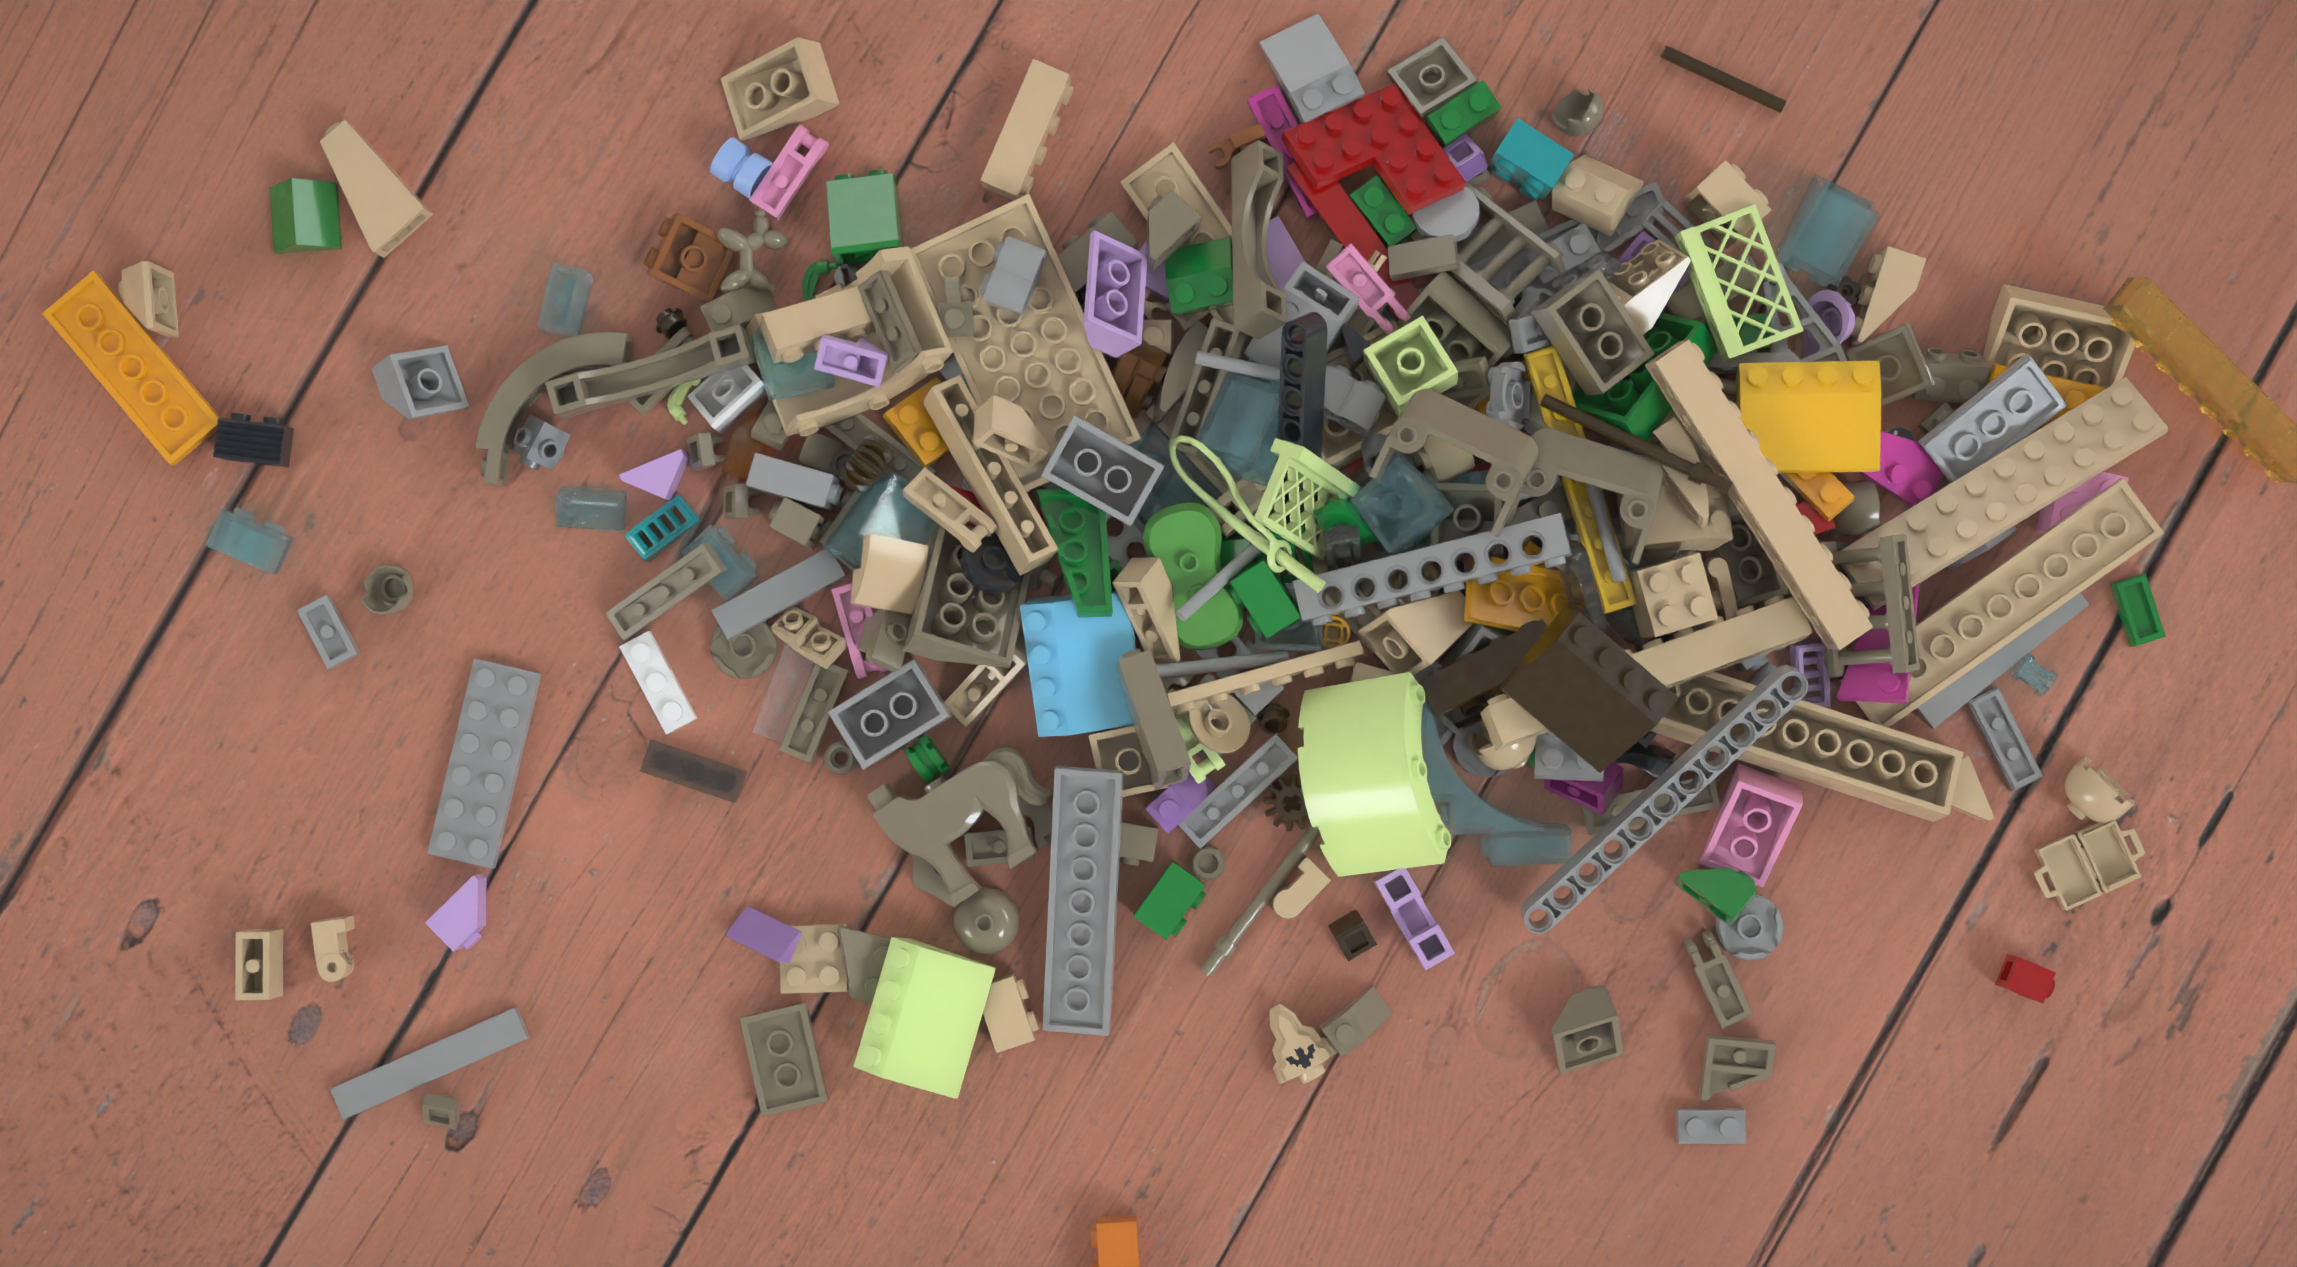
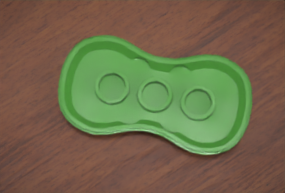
[1143,503,1244,650]

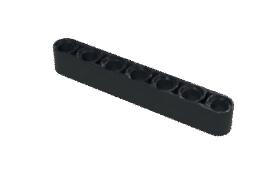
[1277,312,1328,540]

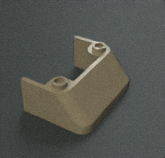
[1369,389,1538,537]
[1505,428,1663,564]

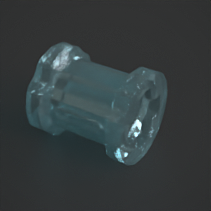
[2011,653,2058,697]

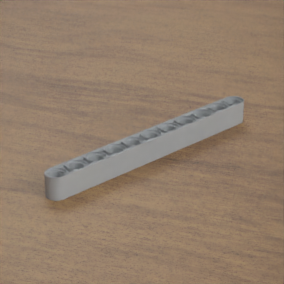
[1520,665,1808,934]

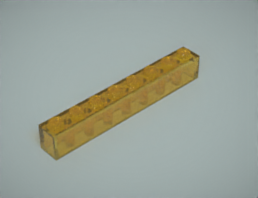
[2103,277,2297,484]

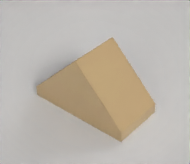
[1951,756,1995,821]

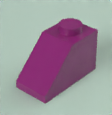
[1544,761,1623,815]

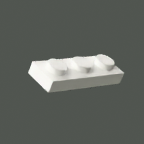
[619,631,698,735]

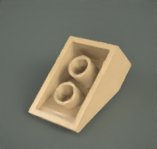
[720,37,839,140]

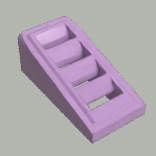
[1789,638,1831,708]

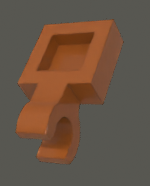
[1208,123,1266,169]

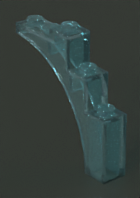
[1421,697,1572,866]

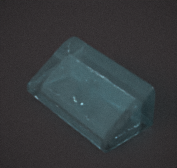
[555,487,627,531]

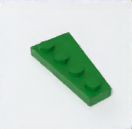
[1036,489,1113,618]

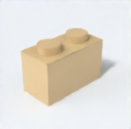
[235,929,283,1000]
[983,973,1040,1053]

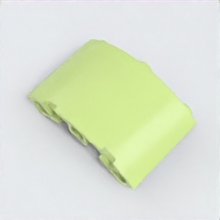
[1298,672,1451,877]

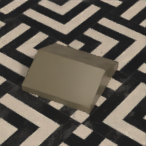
[1387,37,1478,118]

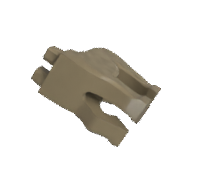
[867,747,1054,907]

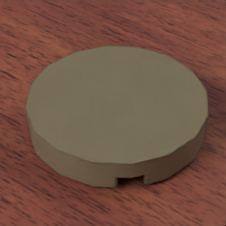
[711,621,778,680]

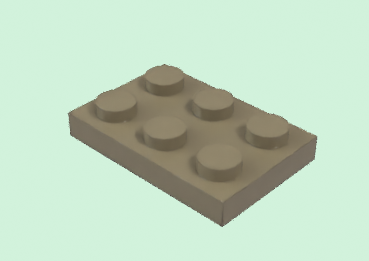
[740,1002,829,1117]

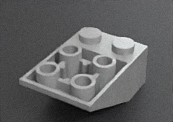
[1244,261,1360,368]

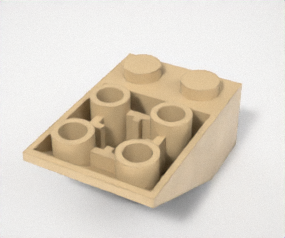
[1606,239,1691,335]

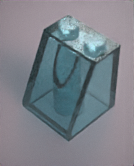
[1776,174,1879,287]
[1196,372,1280,487]
[823,473,937,571]

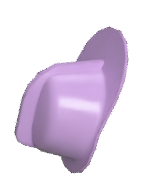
[1791,290,1855,359]

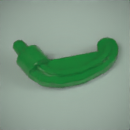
[802,260,838,301]

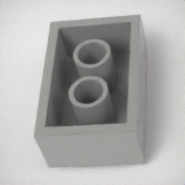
[1041,415,1165,526]
[828,659,953,770]

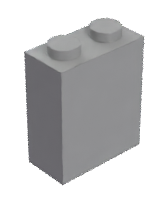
[746,453,844,513]

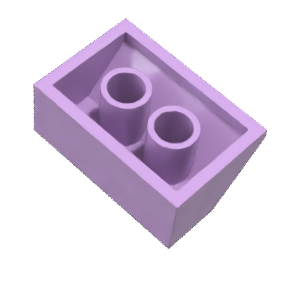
[1083,230,1148,358]

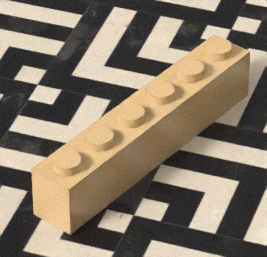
[923,375,1058,575]

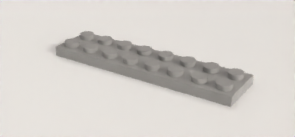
[1042,766,1124,1036]

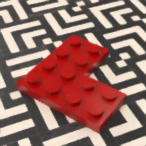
[1281,83,1466,215]

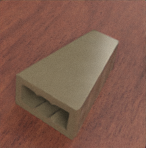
[1117,649,1191,790]

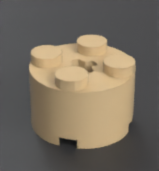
[1410,434,1475,489]

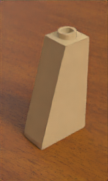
[320,119,433,258]

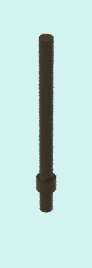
[1540,394,1733,494]

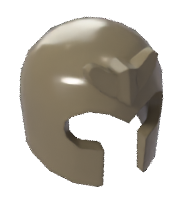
[1828,480,1881,539]

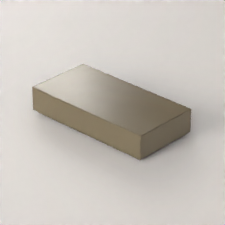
[1388,234,1458,281]

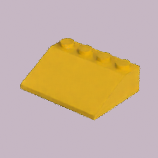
[1736,361,1881,473]

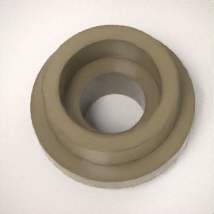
[824,741,858,775]

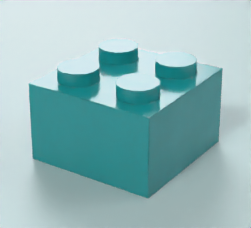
[1488,118,1574,202]

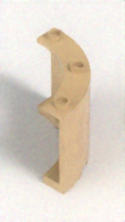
[745,246,953,436]

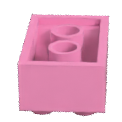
[1700,763,1803,887]

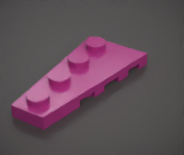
[1837,583,1920,704]

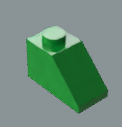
[1676,867,1758,927]

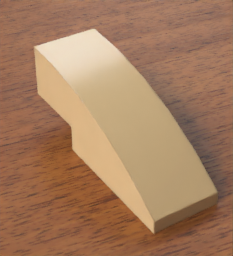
[1651,417,1709,529]

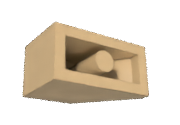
[973,395,1049,468]

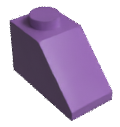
[1145,772,1216,833]

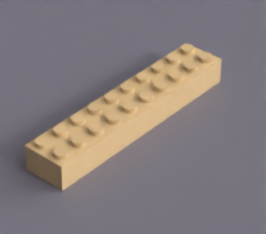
[1641,649,1964,822]

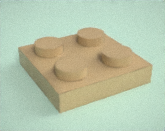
[780,924,849,994]

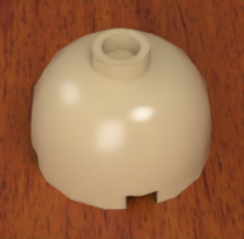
[1467,720,1537,770]
[2064,756,2135,823]

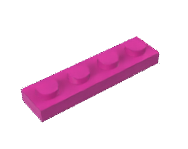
[1247,85,1318,220]

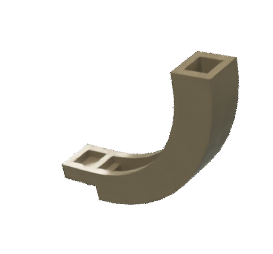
[475,332,633,487]

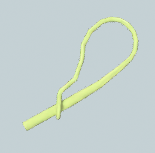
[1169,435,1326,593]

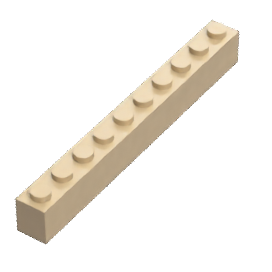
[1645,339,1873,650]
[1480,595,1813,751]

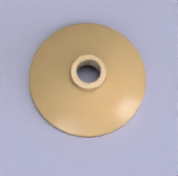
[1188,694,1250,753]

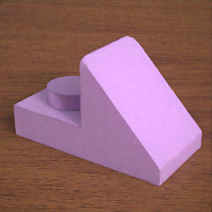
[814,334,888,387]

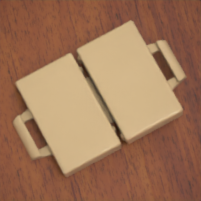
[2034,820,2145,911]

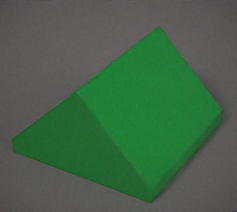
[270,178,342,254]

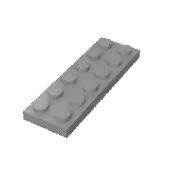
[427,659,542,869]

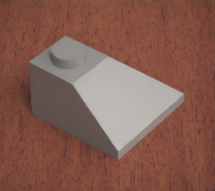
[371,345,470,420]

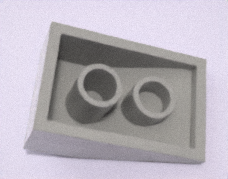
[1259,14,1365,125]

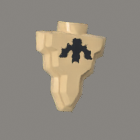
[1270,1003,1338,1084]

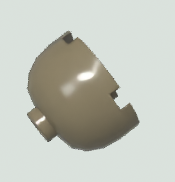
[953,887,1020,954]

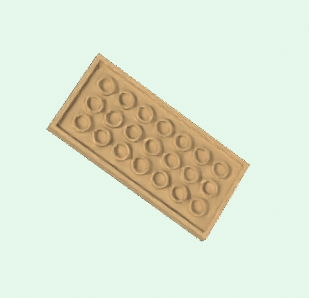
[910,194,1142,492]

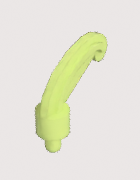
[667,379,701,425]

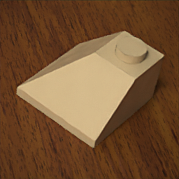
[119,261,179,339]

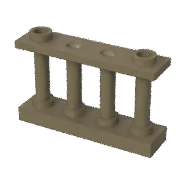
[1410,181,1566,327]
[1820,534,1920,677]

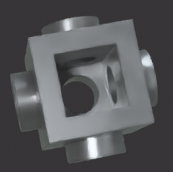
[511,414,571,471]

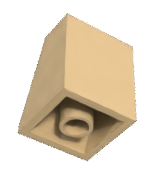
[1357,591,1474,675]

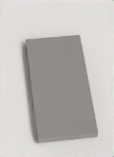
[1918,354,2067,483]

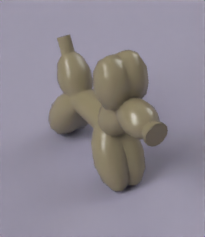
[717,210,787,293]

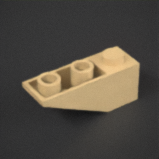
[1848,246,1926,347]

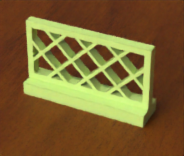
[1675,204,1804,362]
[1254,438,1363,560]

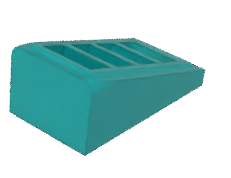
[624,494,701,562]

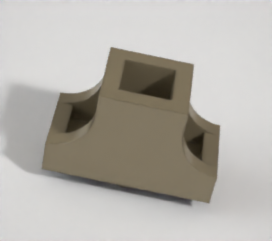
[857,609,912,672]

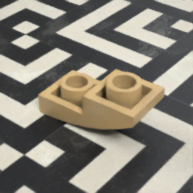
[771,606,848,669]

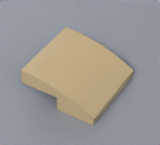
[851,533,929,615]

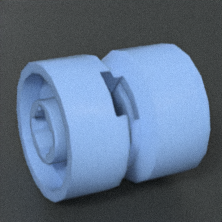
[710,137,773,199]

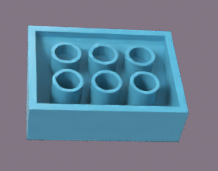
[1020,591,1136,737]

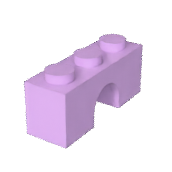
[1372,868,1455,970]

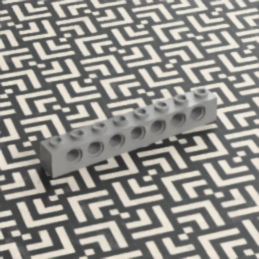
[1293,513,1572,626]

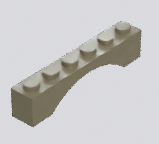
[1231,140,1287,340]
[545,324,756,419]

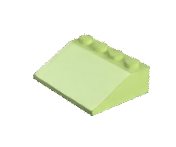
[853,937,996,1098]

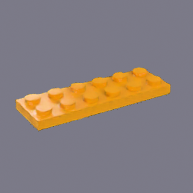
[42,271,221,466]

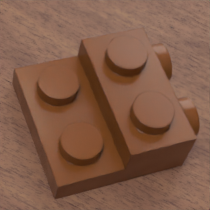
[644,213,735,303]

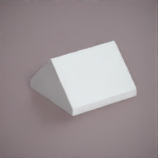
[687,365,769,435]

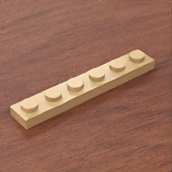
[1167,641,1364,714]

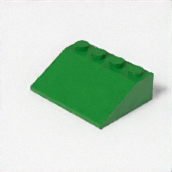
[1572,313,1717,441]

